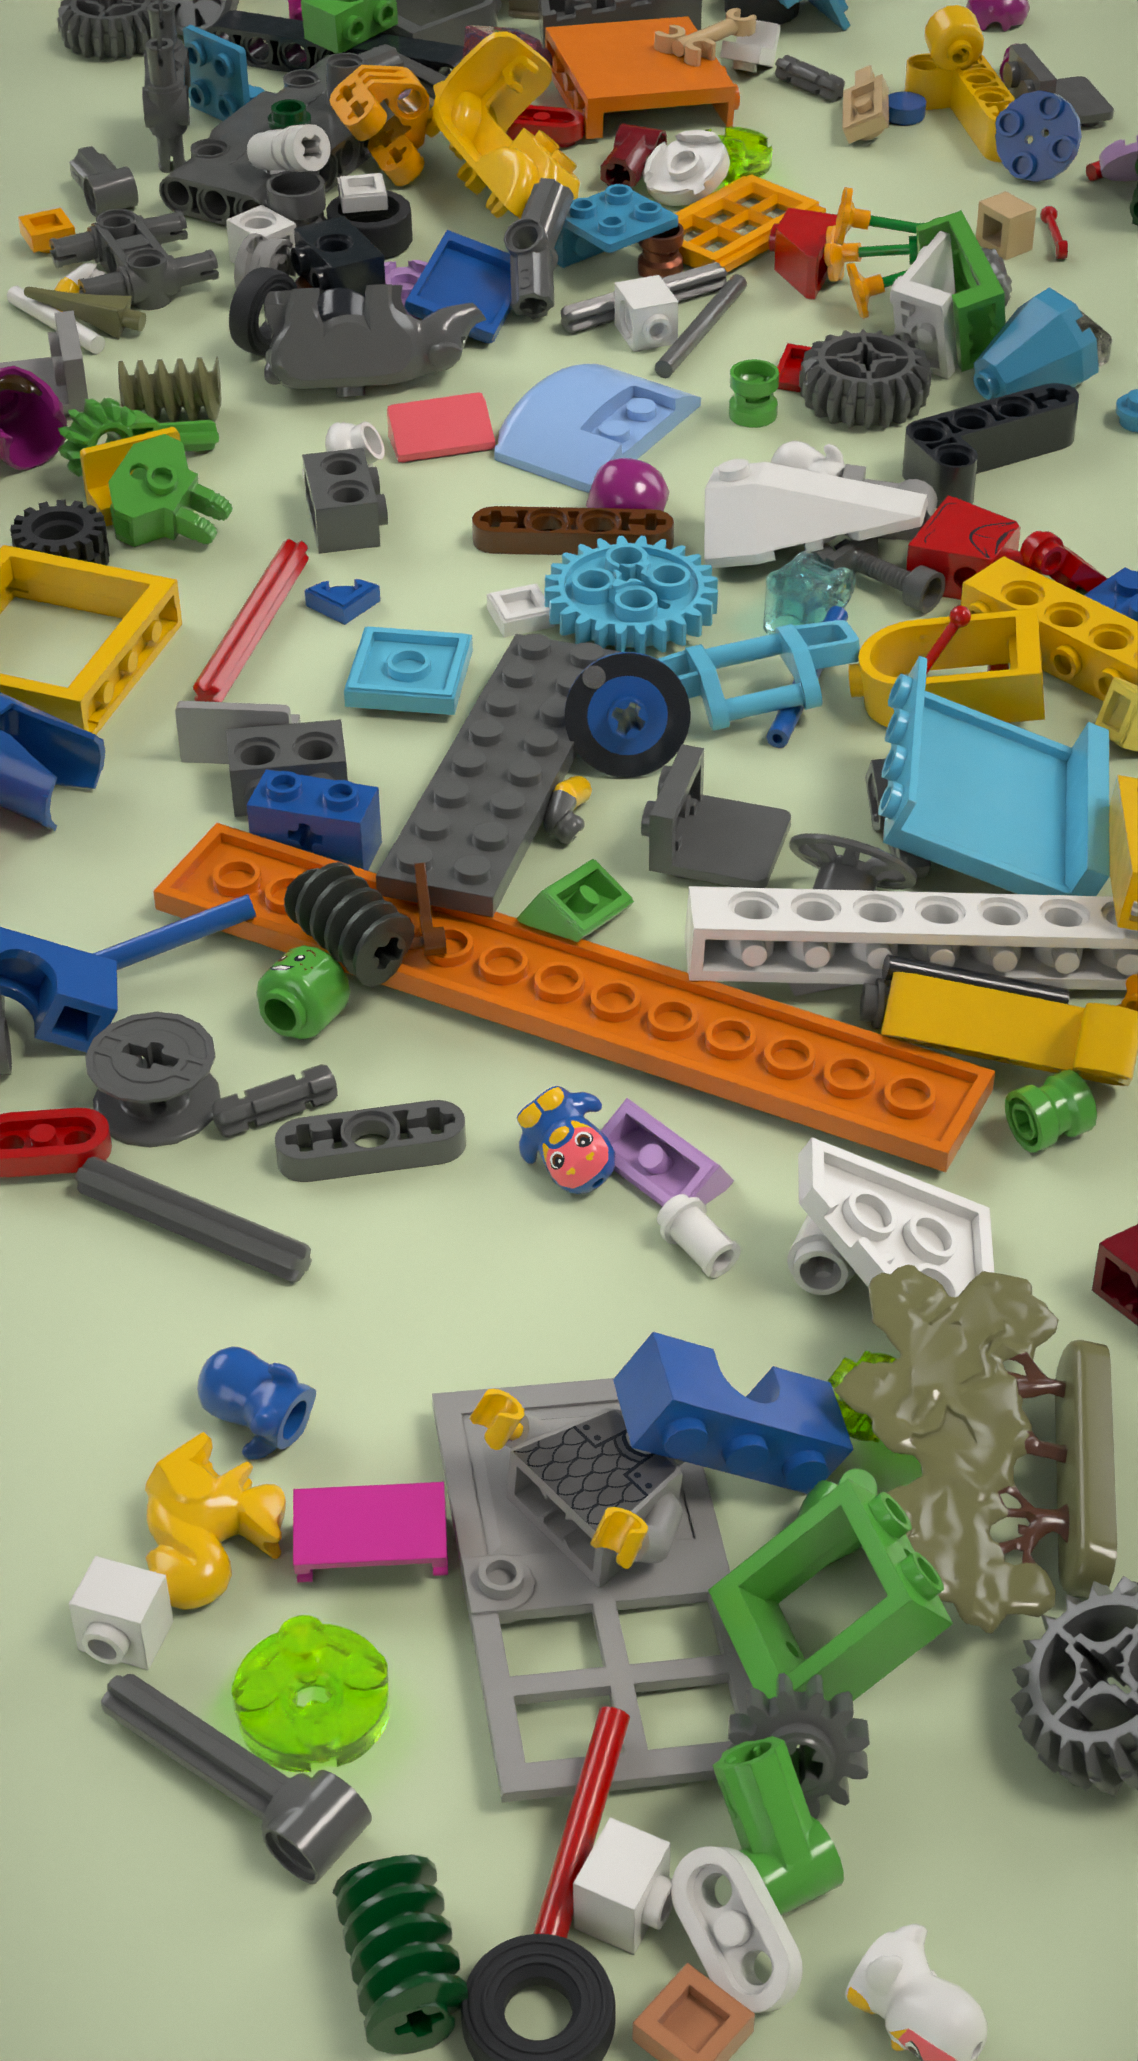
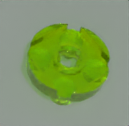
[705,127,773,186]
[231,1615,390,1772]

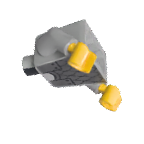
[469,1388,685,1588]

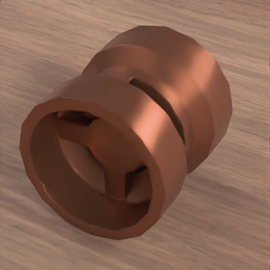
[638,223,684,278]

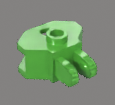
[108,434,233,547]

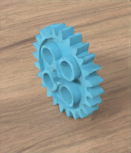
[544,536,718,654]

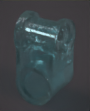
[763,550,856,635]

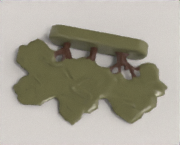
[834,1264,1117,1634]

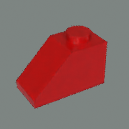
[769,207,837,300]

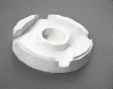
[643,130,730,206]

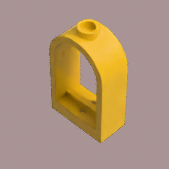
[848,608,1045,727]

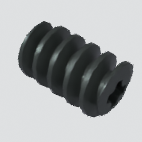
[284,862,414,988]

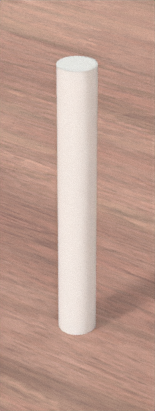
[7,286,105,354]

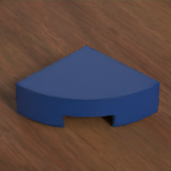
[304,579,381,625]

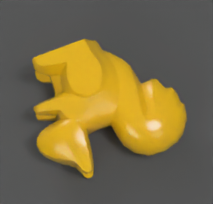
[145,1432,286,1610]

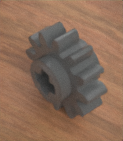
[727,1673,870,1819]

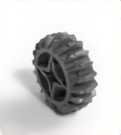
[57,0,164,60]
[799,329,932,430]
[1011,1576,1138,1797]

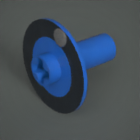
[564,652,691,777]

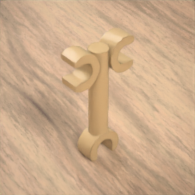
[654,8,757,67]

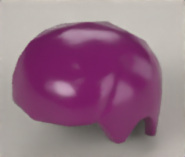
[966,0,1030,31]
[586,458,670,511]

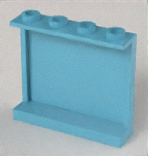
[878,656,1110,896]

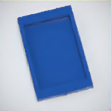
[404,230,512,343]

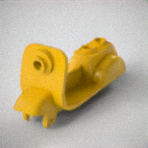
[426,31,580,219]

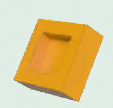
[18,208,75,253]

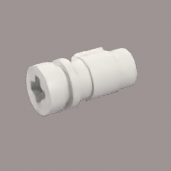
[247,124,330,174]

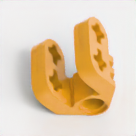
[329,65,430,186]

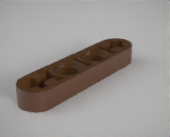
[472,506,674,555]

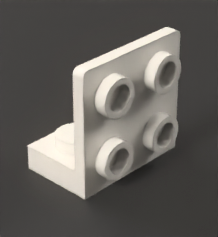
[890,231,958,379]

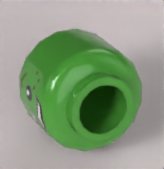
[256,945,351,1040]

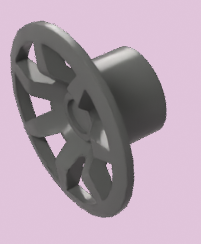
[789,833,917,891]

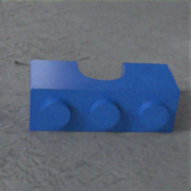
[0,927,118,1053]
[613,1332,854,1494]

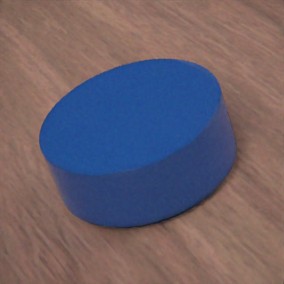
[889,92,926,125]

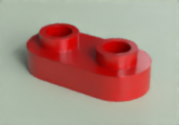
[506,105,584,148]
[0,1108,112,1177]

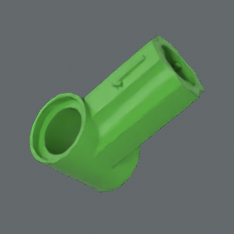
[712,1736,844,1916]

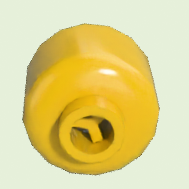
[924,5,984,71]

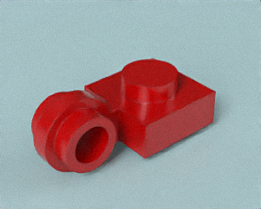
[1020,531,1108,592]

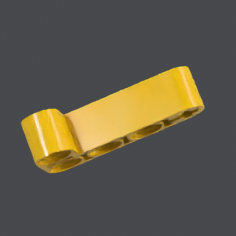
[904,53,1015,163]
[881,972,1138,1086]

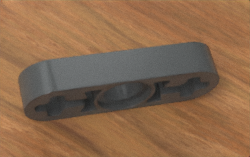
[275,1100,466,1182]

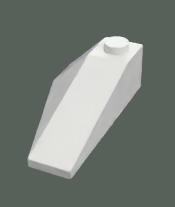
[704,459,928,568]

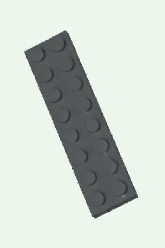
[376,634,621,917]

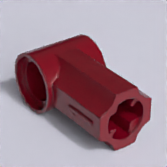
[600,124,667,187]

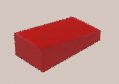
[777,343,812,392]

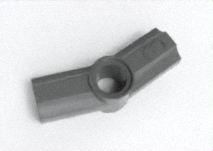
[504,178,574,319]

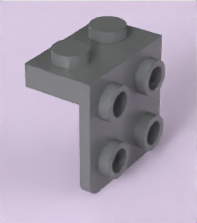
[1003,43,1114,132]
[641,744,791,888]

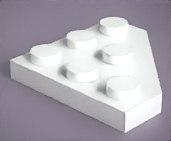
[798,1137,994,1297]

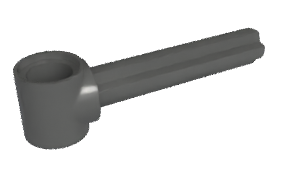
[101,1674,372,1884]

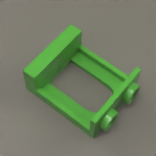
[916,210,1006,372]

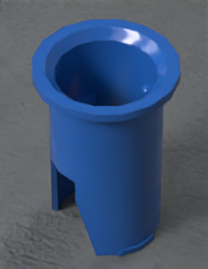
[0,692,105,831]

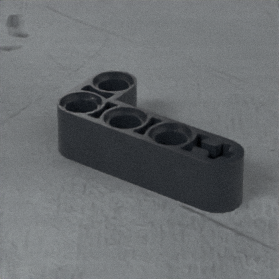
[902,383,1079,508]

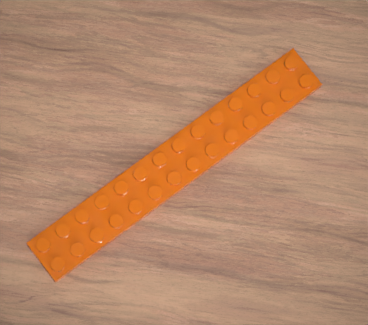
[153,823,995,1172]

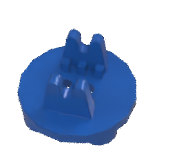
[995,90,1082,182]

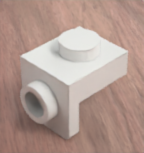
[720,20,780,73]

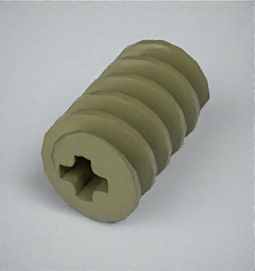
[118,356,222,422]

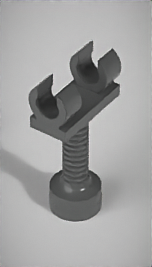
[801,534,945,613]

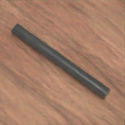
[655,274,747,378]

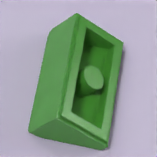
[516,859,634,942]

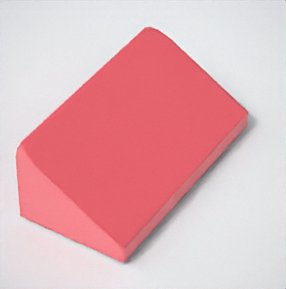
[387,392,495,463]

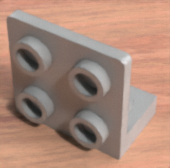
[0,311,88,417]

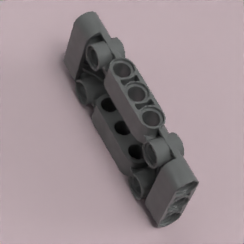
[159,55,419,226]

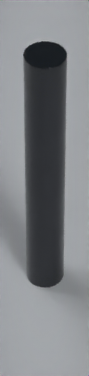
[882,954,1069,1004]

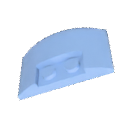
[494,364,701,493]

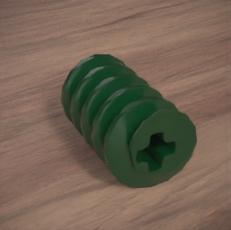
[332,1854,468,2054]

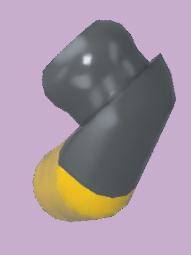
[543,776,592,844]

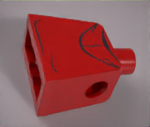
[906,496,1024,600]

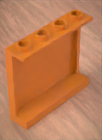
[545,16,740,139]

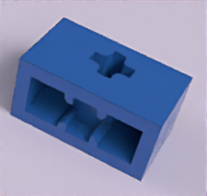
[247,769,382,871]

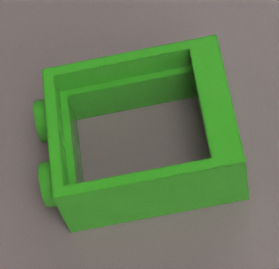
[708,1478,953,1701]

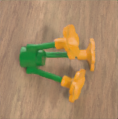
[824,187,924,319]

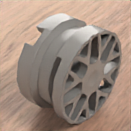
[234,233,296,289]

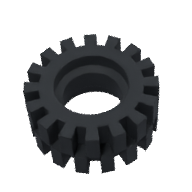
[10,500,110,565]

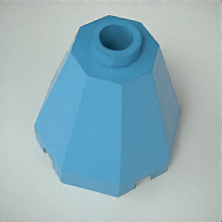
[973,287,1099,400]

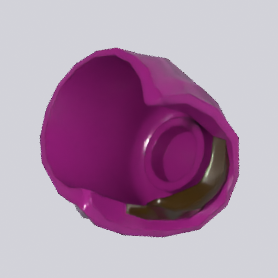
[0,365,67,470]

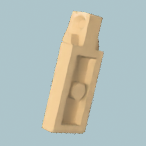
[842,65,889,144]

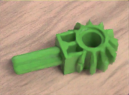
[58,398,219,477]

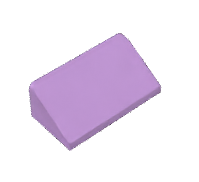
[601,1098,734,1207]

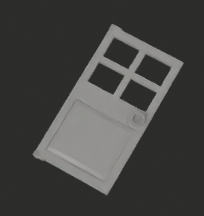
[432,1378,753,1803]

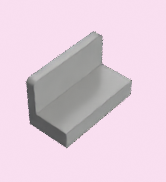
[175,701,300,764]

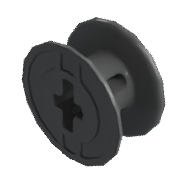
[85,1011,221,1148]

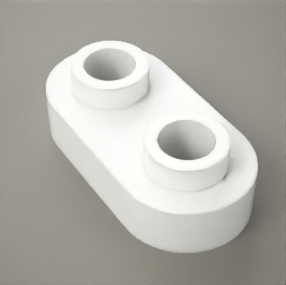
[671,1846,802,2013]

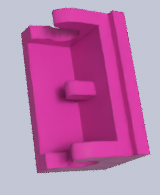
[293,1482,448,1583]

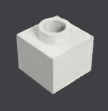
[69,1556,174,1670]
[573,1817,673,1955]

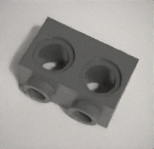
[302,448,388,554]
[226,719,348,817]

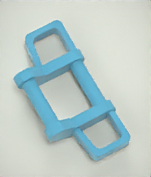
[658,620,860,731]

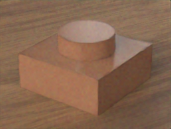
[632,1963,755,2061]

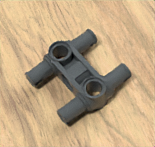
[142,1,191,173]
[49,209,219,310]

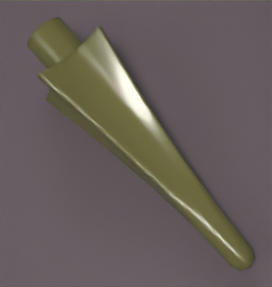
[24,286,146,339]

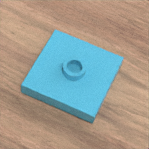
[344,626,473,715]

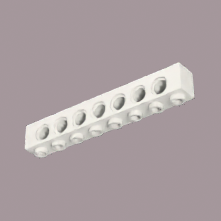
[684,886,1138,990]

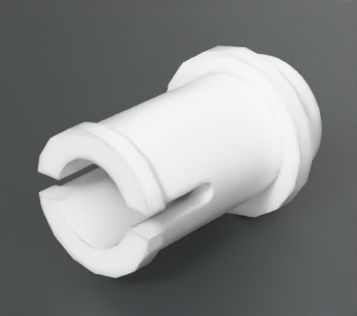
[657,1194,741,1278]

